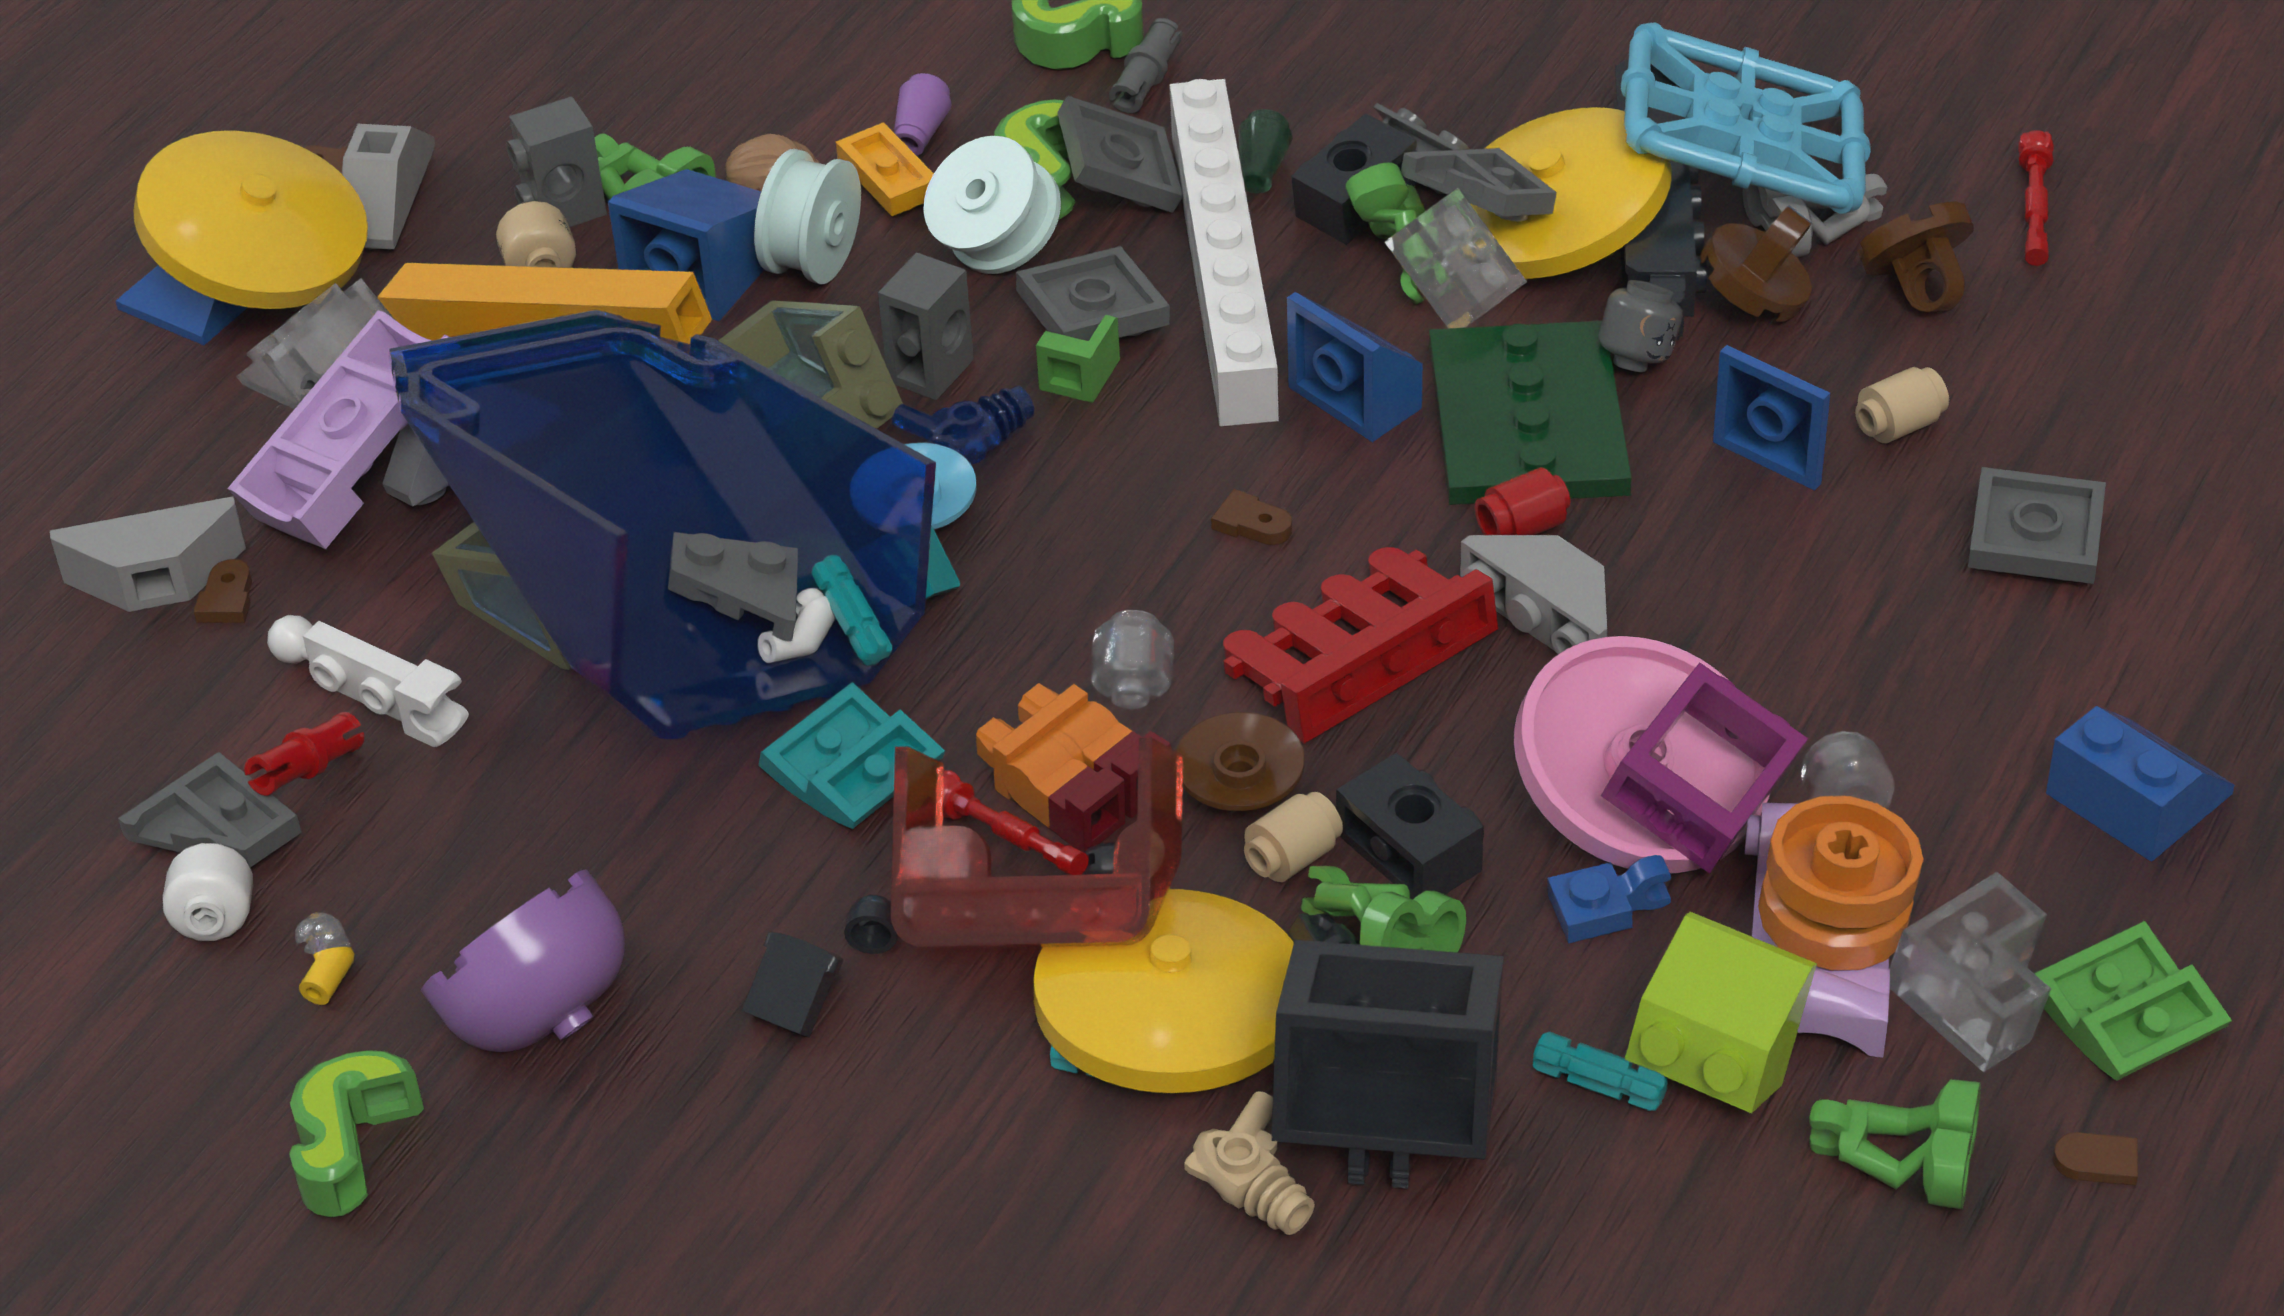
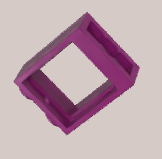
[1600,662,1808,873]

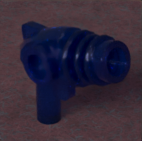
[892,386,1035,465]

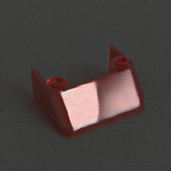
[891,737,1183,950]

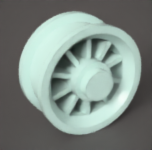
[924,136,1061,274]
[754,149,861,284]

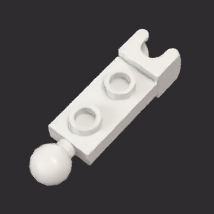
[267,615,469,747]

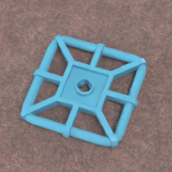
[1621,22,1871,214]

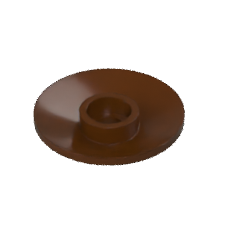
[1175,712,1305,811]

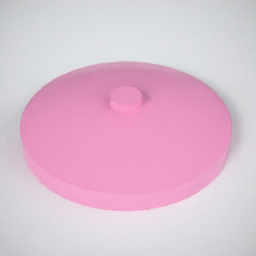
[1514,636,1770,873]

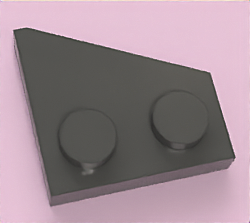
[1401,148,1557,221]
[668,532,798,641]
[118,752,302,867]

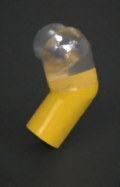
[295,912,354,1005]

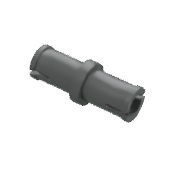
[1109,18,1183,113]

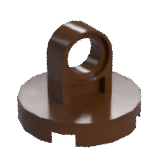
[1857,201,1974,312]
[1700,205,1812,322]

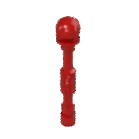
[2018,130,2054,266]
[925,770,1089,877]

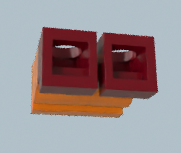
[976,683,1171,852]

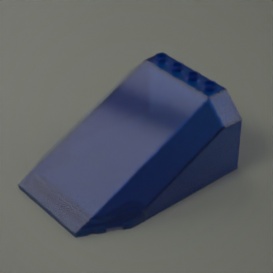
[389,310,936,739]

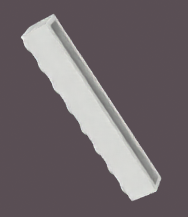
[1170,79,1279,426]

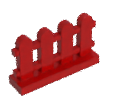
[1223,547,1498,744]

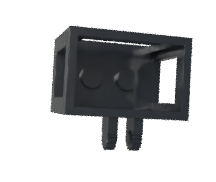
[1271,940,1504,1189]

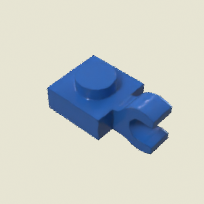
[1547,855,1671,944]

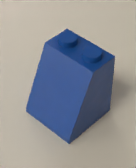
[608,169,764,321]

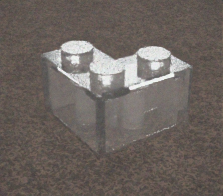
[1889,872,2051,1073]

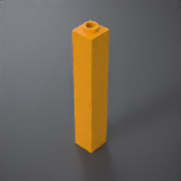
[377,263,712,356]

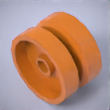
[1758,796,1923,970]

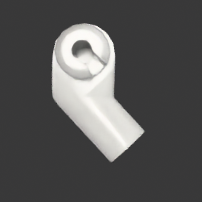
[758,588,836,663]

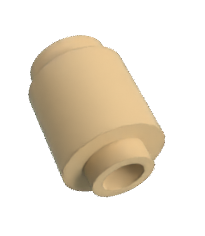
[1855,367,1949,444]
[1244,792,1343,882]

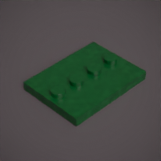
[1429,321,1632,505]

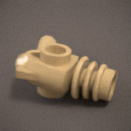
[1185,1091,1314,1235]

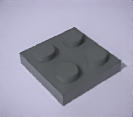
[1057,96,1183,213]
[1016,246,1170,341]
[1968,467,2106,584]

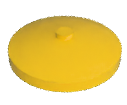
[1446,107,1672,279]
[133,131,368,309]
[1034,889,1294,1093]

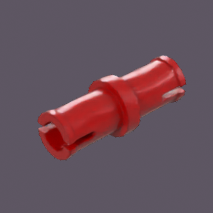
[244,712,365,796]

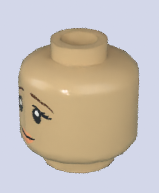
[496,201,576,268]

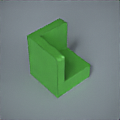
[1036,315,1120,403]

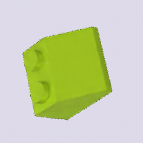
[1625,912,1817,1113]

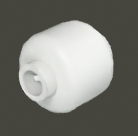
[163,843,253,941]

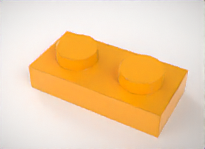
[836,122,934,216]

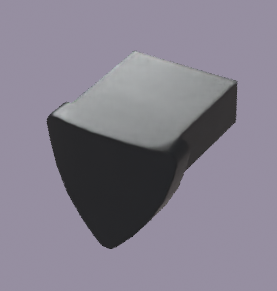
[742,932,844,1038]

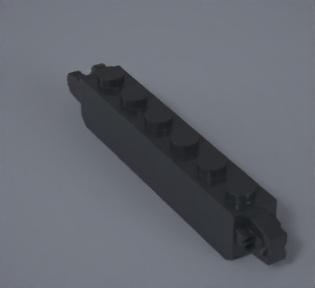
[1613,59,1707,340]

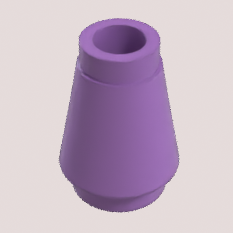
[894,73,952,156]

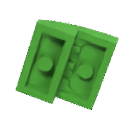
[2027,921,2232,1081]

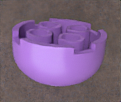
[421,869,625,1052]

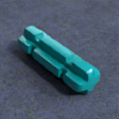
[811,555,892,666]
[1533,1032,1668,1111]

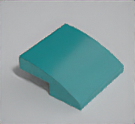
[759,682,945,829]

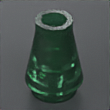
[1238,109,1293,193]

